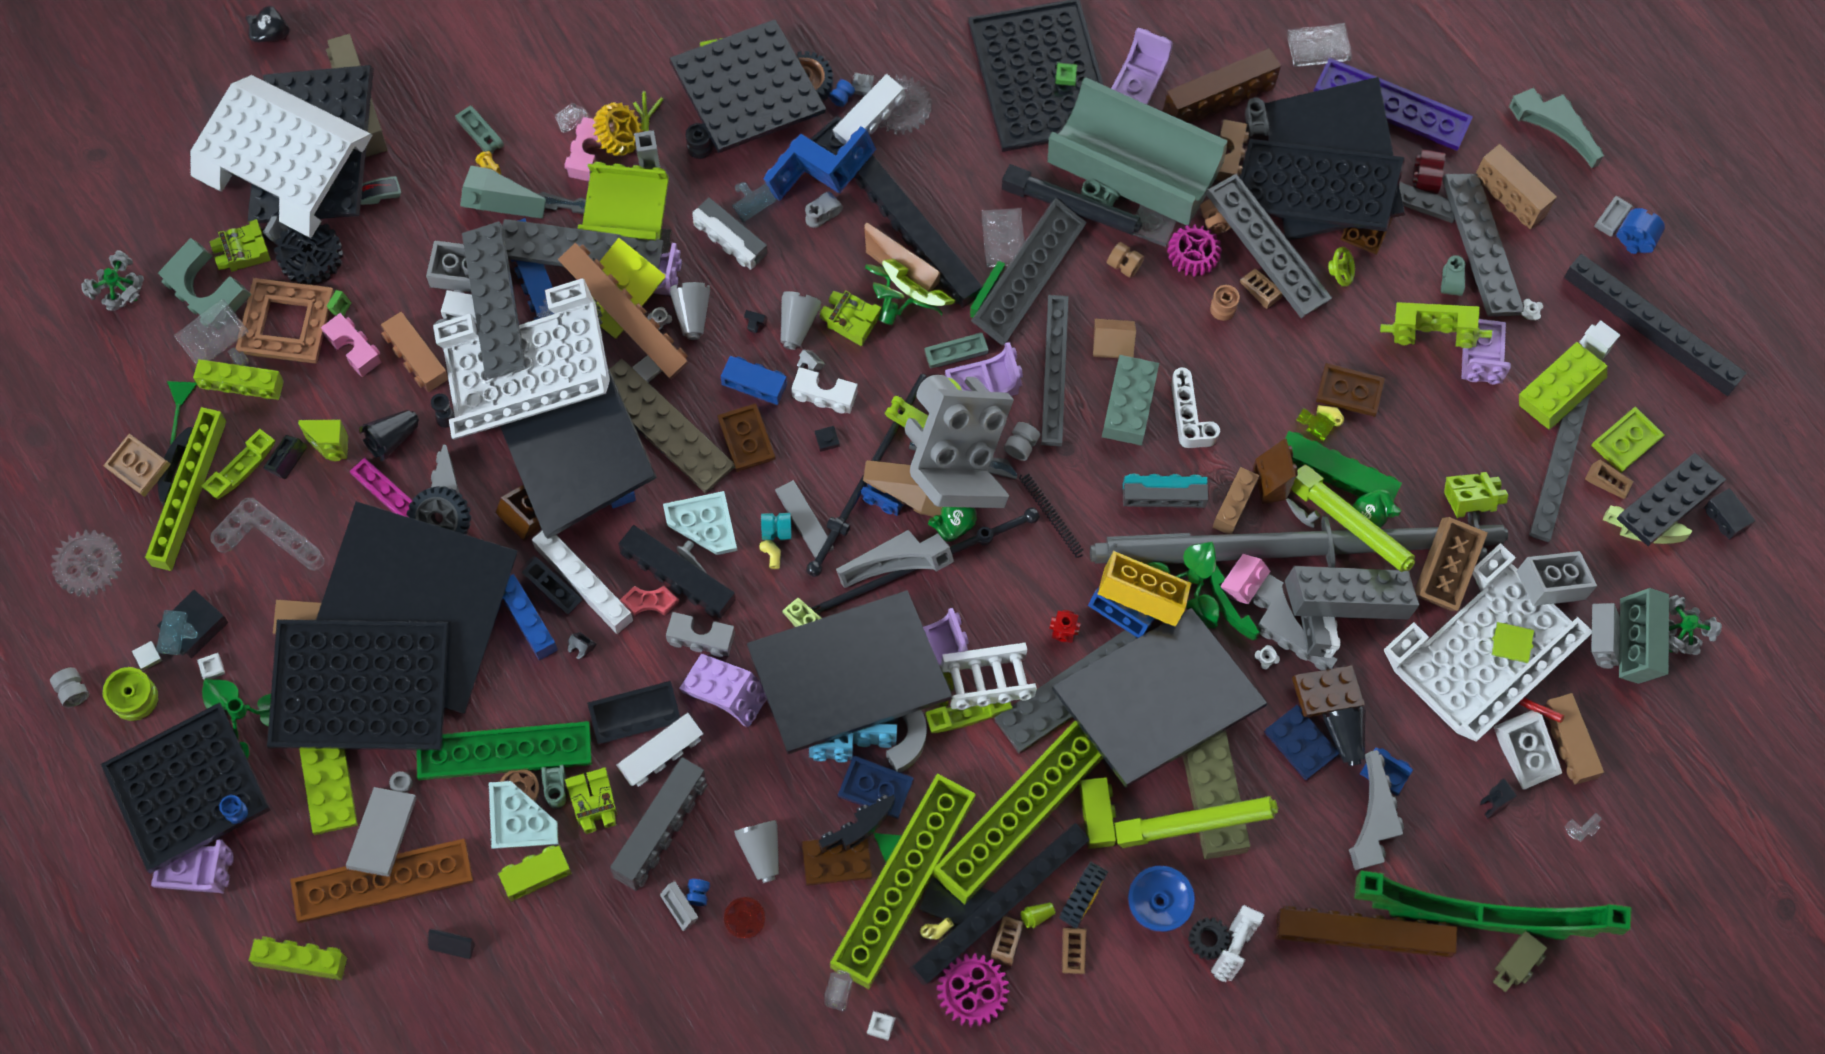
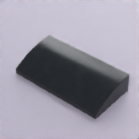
[587,680,680,744]

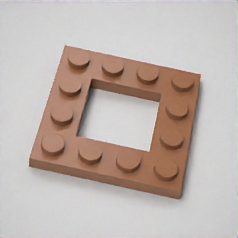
[235,278,334,364]

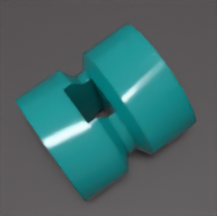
[761,513,791,540]

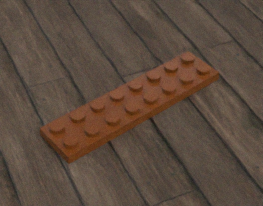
[290,838,474,923]

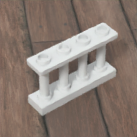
[941,643,1037,710]
[1211,905,1264,982]

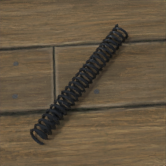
[1019,474,1084,558]

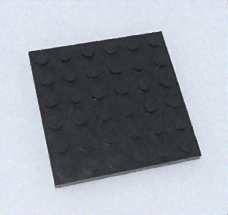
[669,19,826,153]
[101,702,271,874]

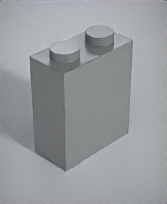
[1591,603,1620,668]

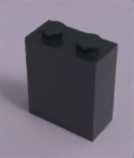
[157,590,229,659]

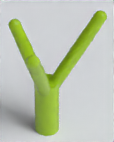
[633,91,663,132]

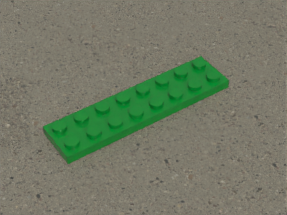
[417,721,592,780]

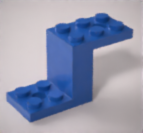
[763,126,876,201]

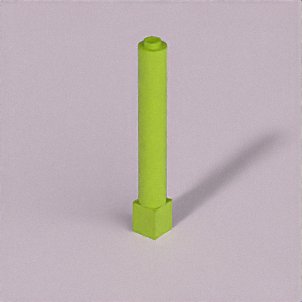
[1291,464,1415,572]
[1115,796,1278,848]

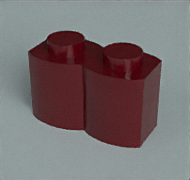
[1412,149,1445,193]

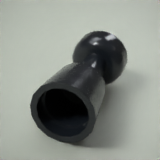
[431,393,455,428]

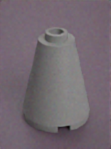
[670,282,710,340]
[781,291,821,350]
[734,820,779,883]

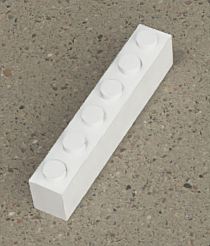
[532,531,633,634]

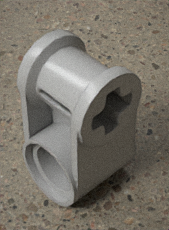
[805,192,843,228]

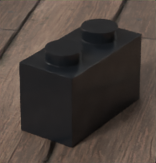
[1704,488,1755,540]

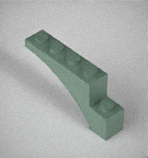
[1509,88,1604,168]

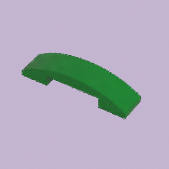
[1209,565,1260,641]

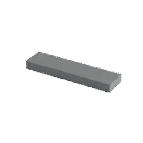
[775,480,834,559]

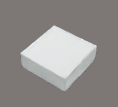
[632,355,662,382]
[132,641,162,671]
[197,653,225,680]
[867,1011,895,1040]

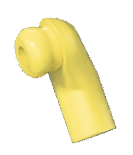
[1317,405,1344,426]
[760,540,781,569]
[920,918,954,939]

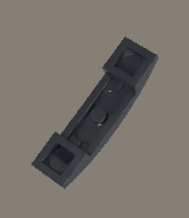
[158,427,193,506]

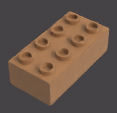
[1476,144,1557,230]
[1415,517,1488,611]

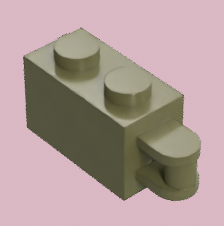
[1493,931,1547,992]

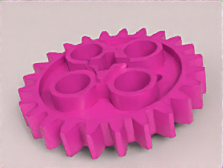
[937,953,1009,1027]

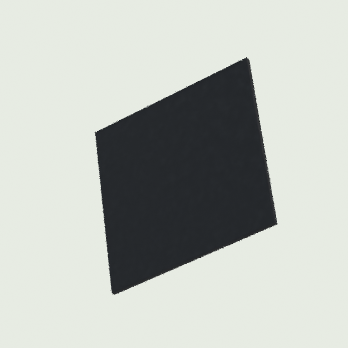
[316,501,518,714]

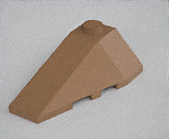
[863,460,942,517]

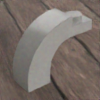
[634,130,660,170]
[886,710,926,773]

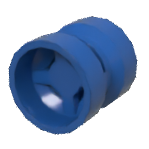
[829,80,855,107]
[219,795,248,823]
[686,879,710,906]

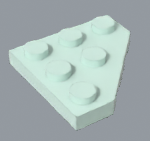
[663,491,737,555]
[489,781,558,849]

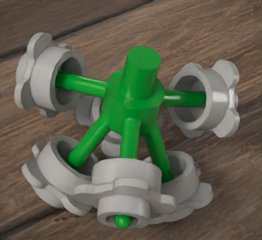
[81,250,144,310]
[1669,595,1722,655]

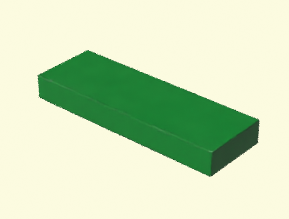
[970,261,1005,318]

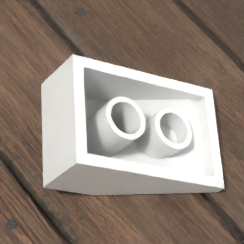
[1493,710,1562,789]

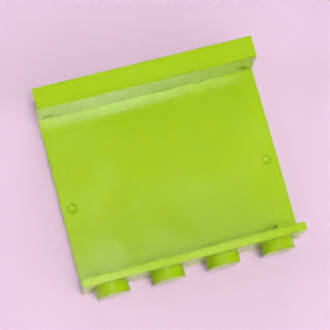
[578,162,669,241]

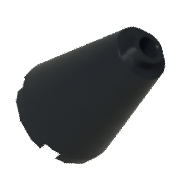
[359,410,419,461]
[1323,706,1366,766]

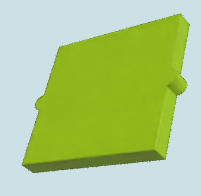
[1491,622,1534,663]

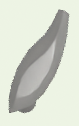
[1286,498,1320,528]
[677,540,706,573]

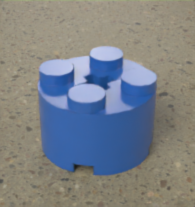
[1616,208,1665,254]

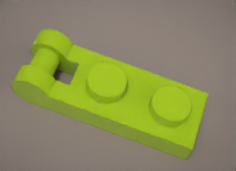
[885,396,928,429]

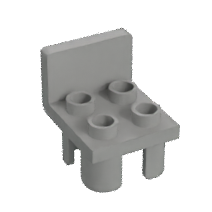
[905,375,1014,508]

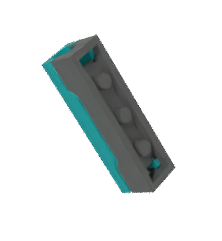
[1123,474,1208,508]

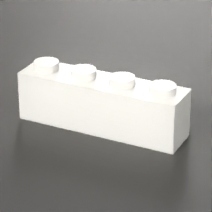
[833,74,905,145]
[616,713,703,787]

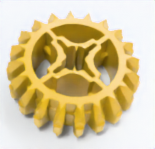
[592,102,644,156]

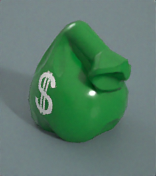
[1352,489,1402,528]
[928,507,977,542]

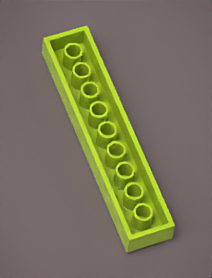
[933,721,1103,904]
[830,773,976,989]

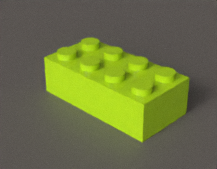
[1519,342,1608,430]

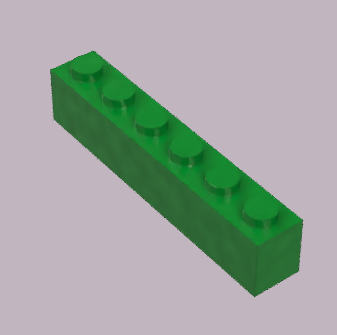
[1285,431,1402,501]

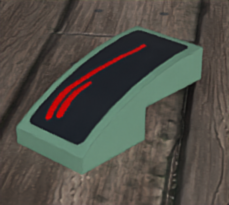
[361,177,401,205]

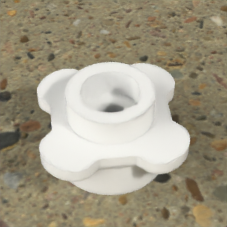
[1521,299,1543,320]
[648,307,672,329]
[1254,645,1280,669]

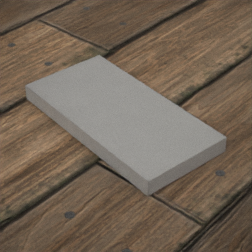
[346,787,416,877]

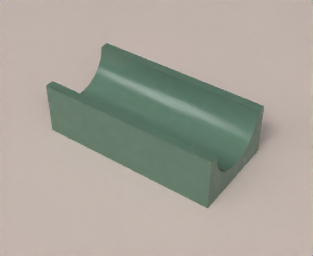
[1048,77,1227,226]

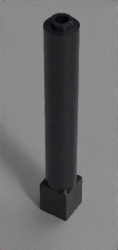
[1002,164,1143,235]

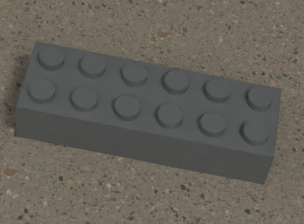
[1285,566,1419,619]
[610,757,707,891]

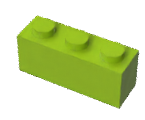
[1079,778,1117,849]
[498,846,572,902]

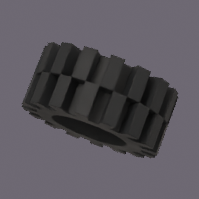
[1188,917,1230,960]

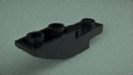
[819,795,895,853]

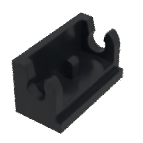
[1480,778,1517,819]

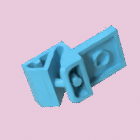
[809,724,897,762]

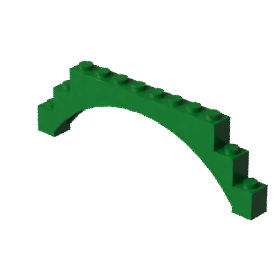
[1355,871,1631,940]

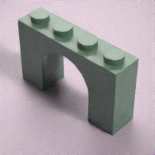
[158,238,251,330]

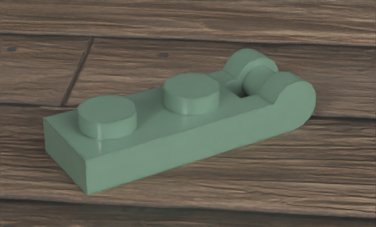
[455,105,504,154]

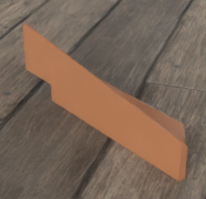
[865,223,940,292]

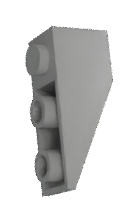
[431,445,460,493]

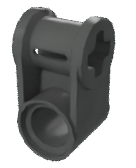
[1245,98,1269,137]

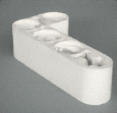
[1171,368,1220,448]

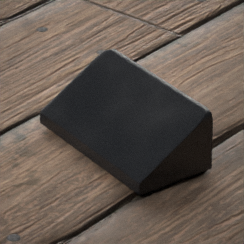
[264,435,307,479]
[428,929,475,959]

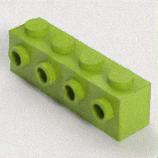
[193,359,284,400]
[249,937,347,980]

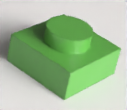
[1056,63,1077,86]
[326,290,351,316]

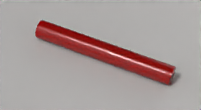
[1517,698,1564,723]

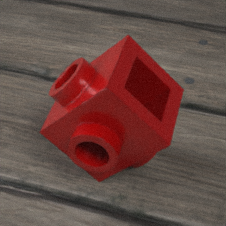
[1049,610,1081,643]

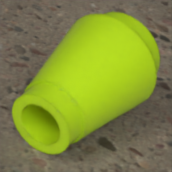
[1021,902,1055,928]

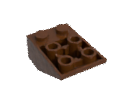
[1340,218,1393,255]
[1253,439,1298,504]

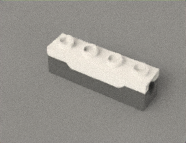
[693,198,767,270]
[1301,616,1341,658]

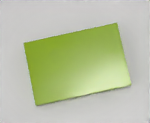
[1591,407,1664,473]

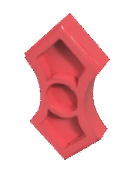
[620,586,680,616]

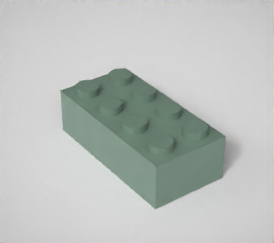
[1102,355,1159,446]
[1619,588,1669,684]

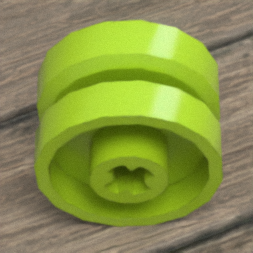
[103,667,158,721]

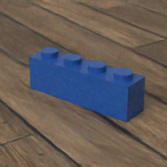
[503,574,558,661]

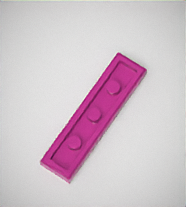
[350,458,412,517]

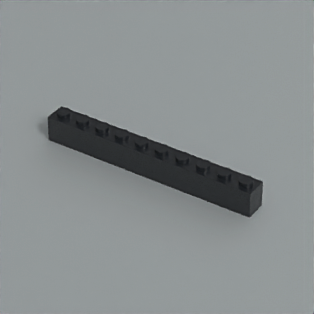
[854,155,982,308]
[1563,254,1747,397]
[909,823,1090,985]

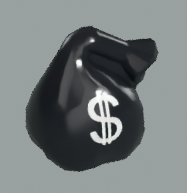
[245,6,290,42]

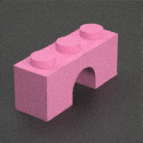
[565,117,602,181]
[321,313,381,377]

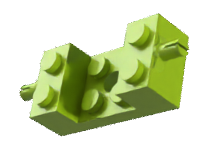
[1380,302,1492,349]

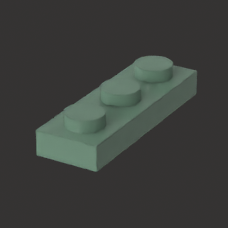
[924,333,988,369]

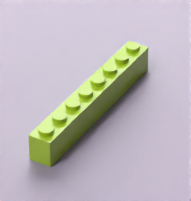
[145,407,227,571]

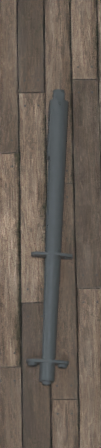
[1090,511,1508,568]

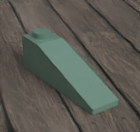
[460,165,546,219]

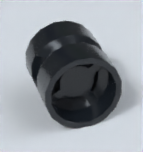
[685,123,712,159]

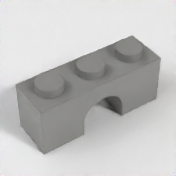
[666,612,735,657]

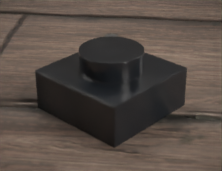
[814,426,840,452]

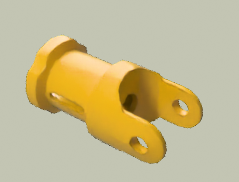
[475,151,501,175]

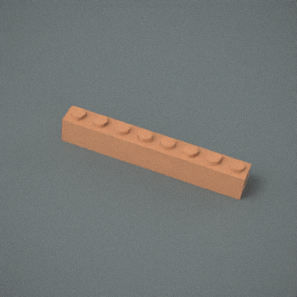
[558,243,689,379]

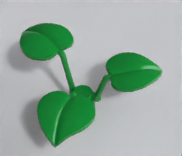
[865,264,943,325]
[1146,541,1220,628]
[202,678,271,759]

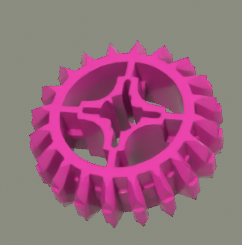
[1167,224,1222,277]

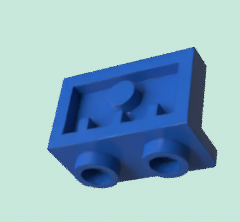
[861,484,905,516]
[1360,748,1413,796]

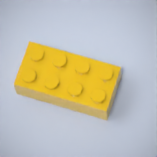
[1098,551,1191,627]

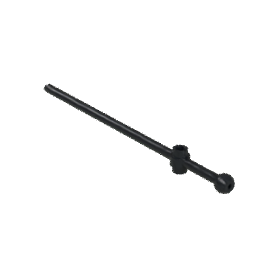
[806,373,927,577]
[811,507,1040,614]

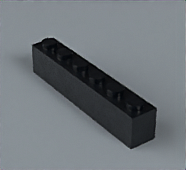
[618,524,736,619]

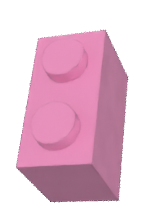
[1220,554,1271,604]

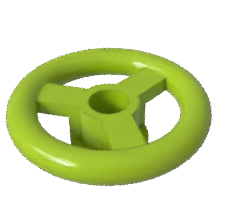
[1328,247,1355,287]

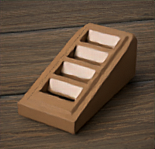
[1240,269,1282,309]
[1585,460,1633,499]
[990,916,1024,967]
[1062,928,1086,974]

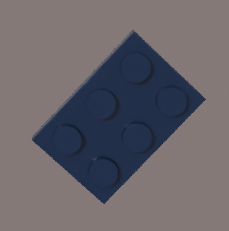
[1264,705,1339,781]
[838,756,914,819]

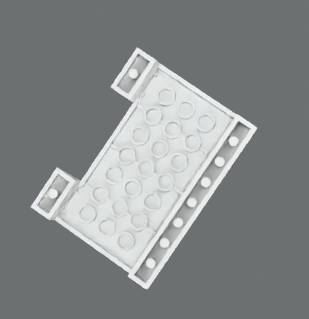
[191,75,373,238]
[433,278,610,440]
[1384,543,1592,742]

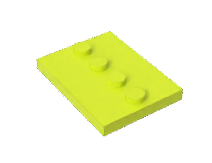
[592,238,666,339]

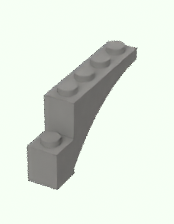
[836,530,954,588]
[1251,574,1337,671]
[1349,750,1404,870]

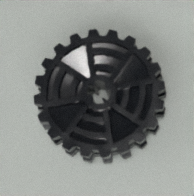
[274,222,343,285]

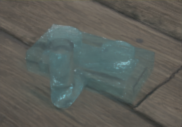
[732,182,776,222]
[156,610,198,655]

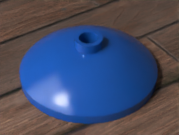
[1128,866,1195,932]

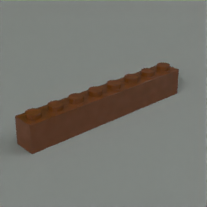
[1276,906,1457,958]

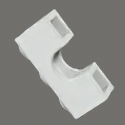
[792,367,858,414]

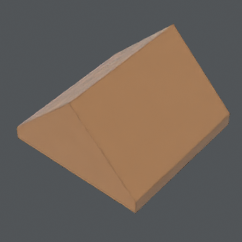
[1093,319,1136,358]

